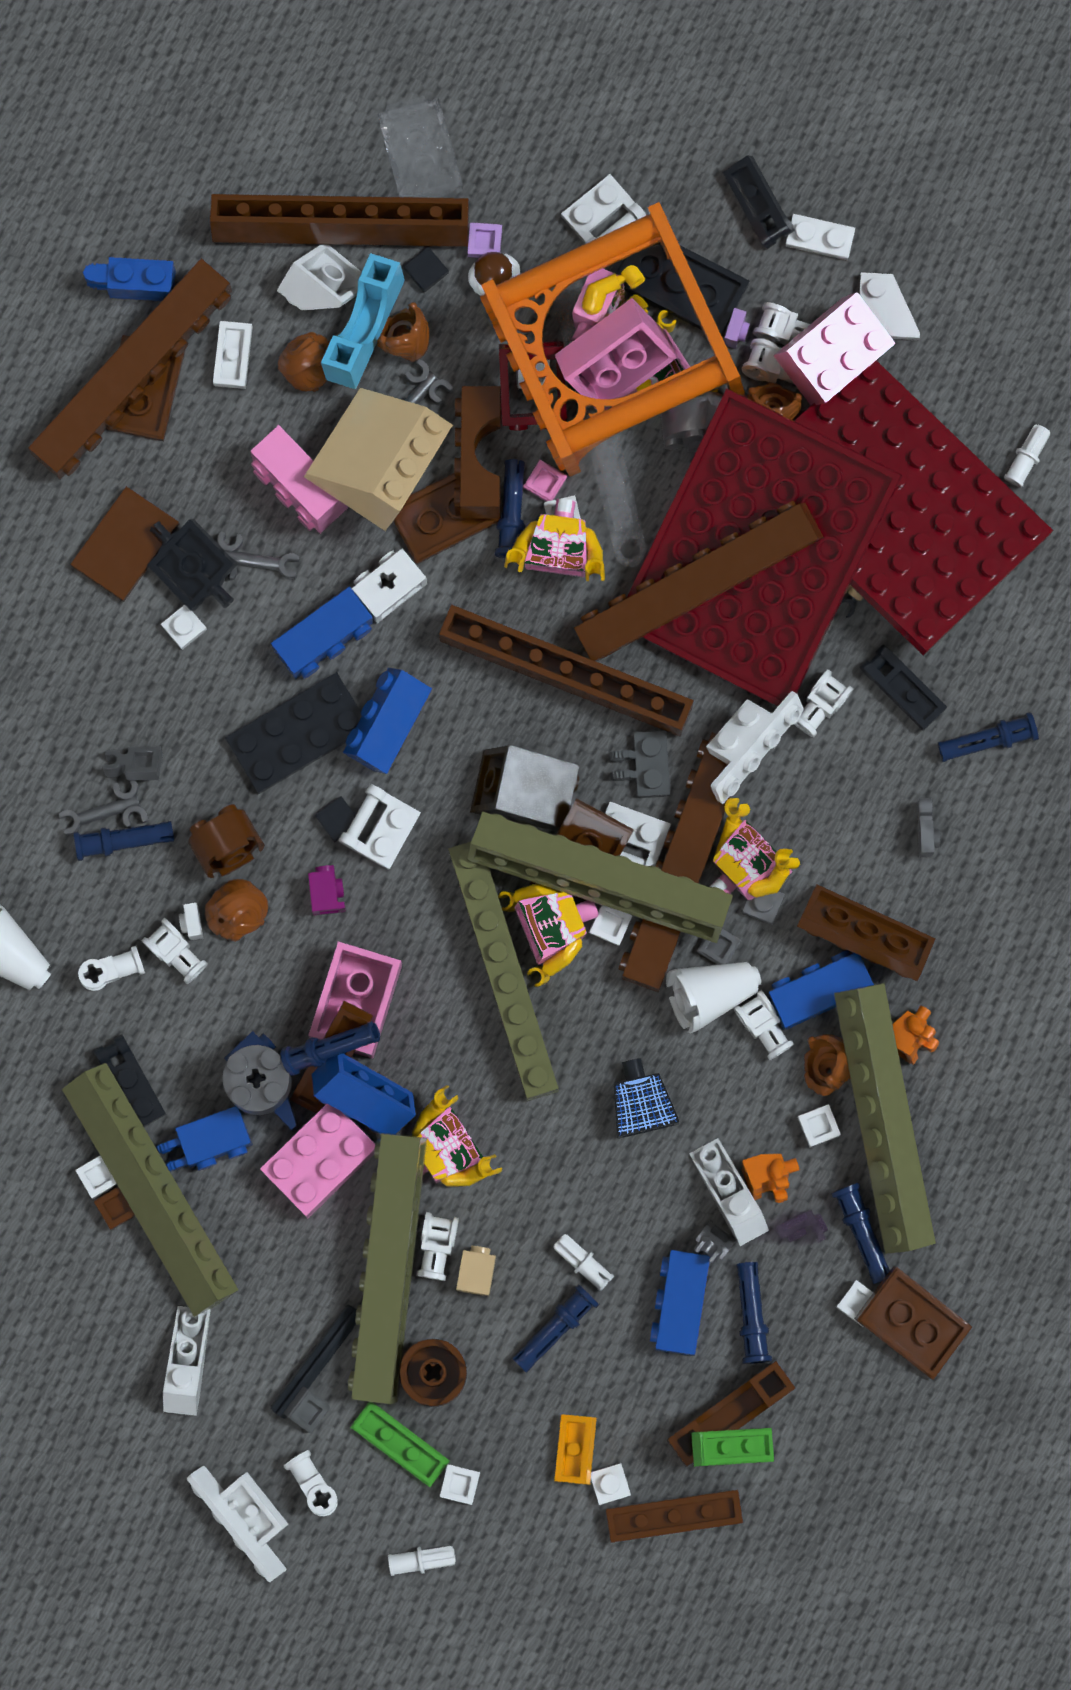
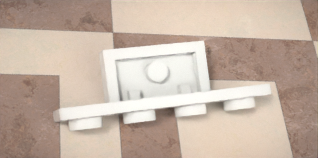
[706,691,803,804]
[187,1466,289,1582]

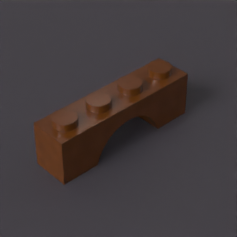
[454,386,501,519]
[667,1361,795,1467]

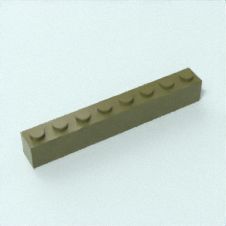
[467,812,733,943]
[448,842,559,1102]
[834,983,936,1254]
[62,1063,238,1317]
[348,1133,427,1404]

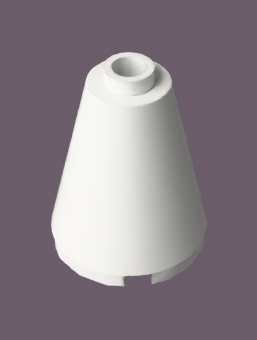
[0,905,51,990]
[666,962,761,1033]

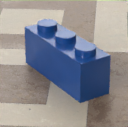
[271,586,374,679]
[343,667,432,774]
[767,950,874,1031]
[312,1053,416,1134]
[650,1250,710,1356]

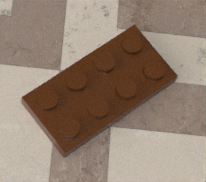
[797,884,936,981]

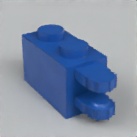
[82,257,176,301]
[156,1106,253,1172]

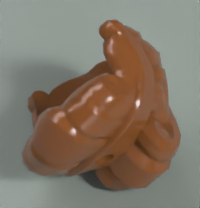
[377,302,429,362]
[278,332,331,392]
[747,382,802,420]
[204,879,268,942]
[804,1034,851,1096]

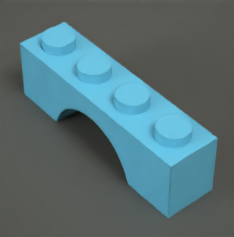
[321,253,405,389]

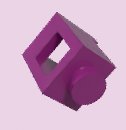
[308,865,346,916]

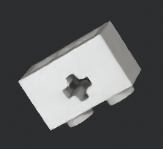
[352,549,427,624]

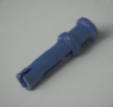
[495,459,525,558]
[938,712,1039,762]
[73,821,174,861]
[281,1021,380,1076]
[831,1182,890,1284]
[736,1262,772,1364]
[512,1284,600,1373]

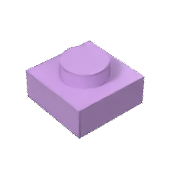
[468,223,502,258]
[724,308,750,349]

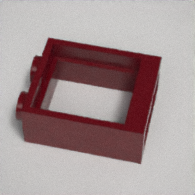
[499,341,567,431]

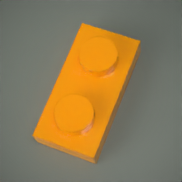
[554,1414,597,1485]

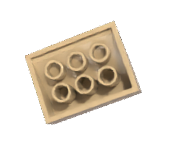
[304,388,453,531]

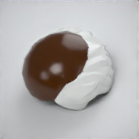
[468,252,520,296]

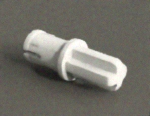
[1004,425,1050,488]
[554,1234,614,1291]
[388,1546,456,1576]

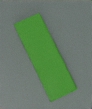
[350,1402,450,1487]
[692,1428,774,1467]

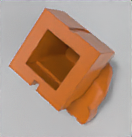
[892,1005,939,1065]
[742,1154,800,1203]

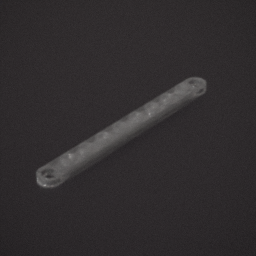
[549,279,646,567]

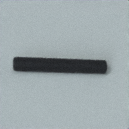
[270,1304,357,1419]

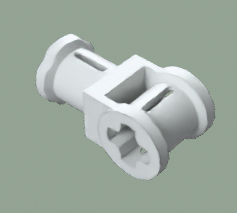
[753,302,810,345]
[742,338,798,389]
[795,669,854,737]
[141,918,208,984]
[78,946,145,991]
[733,990,794,1060]
[416,1212,459,1281]
[284,1450,338,1517]

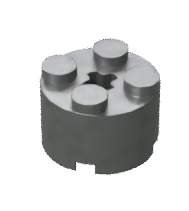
[661,391,723,452]
[223,1045,292,1115]

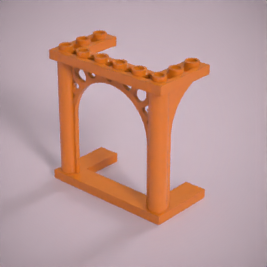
[480,202,746,477]

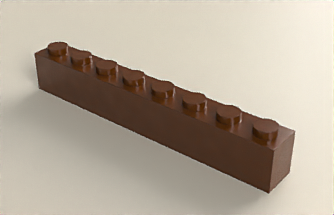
[210,194,469,247]
[28,258,232,480]
[574,501,824,661]
[439,604,694,737]
[618,732,731,993]

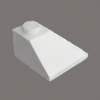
[277,244,362,310]

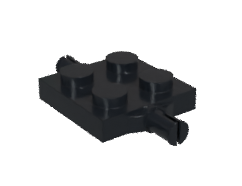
[147,519,238,611]

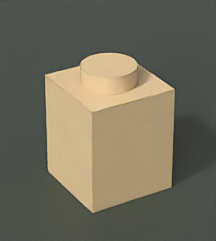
[456,1246,496,1297]

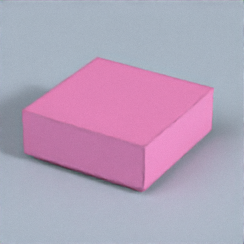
[523,460,567,502]

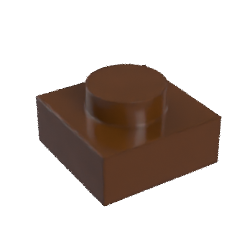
[94,1187,135,1231]

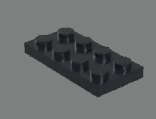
[610,242,750,336]
[225,672,362,794]

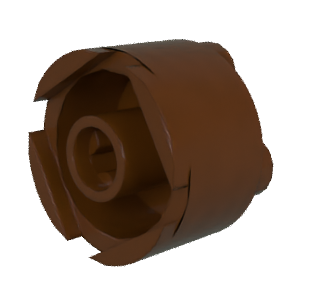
[188,804,265,878]
[400,1339,467,1407]

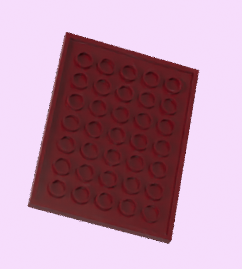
[795,360,1054,656]
[627,389,903,706]

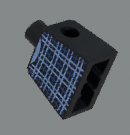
[614,1058,679,1139]

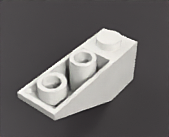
[689,1138,769,1246]
[163,1306,211,1416]

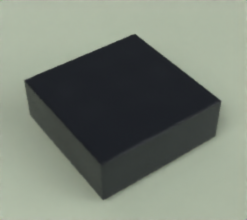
[404,247,449,293]
[315,796,356,843]

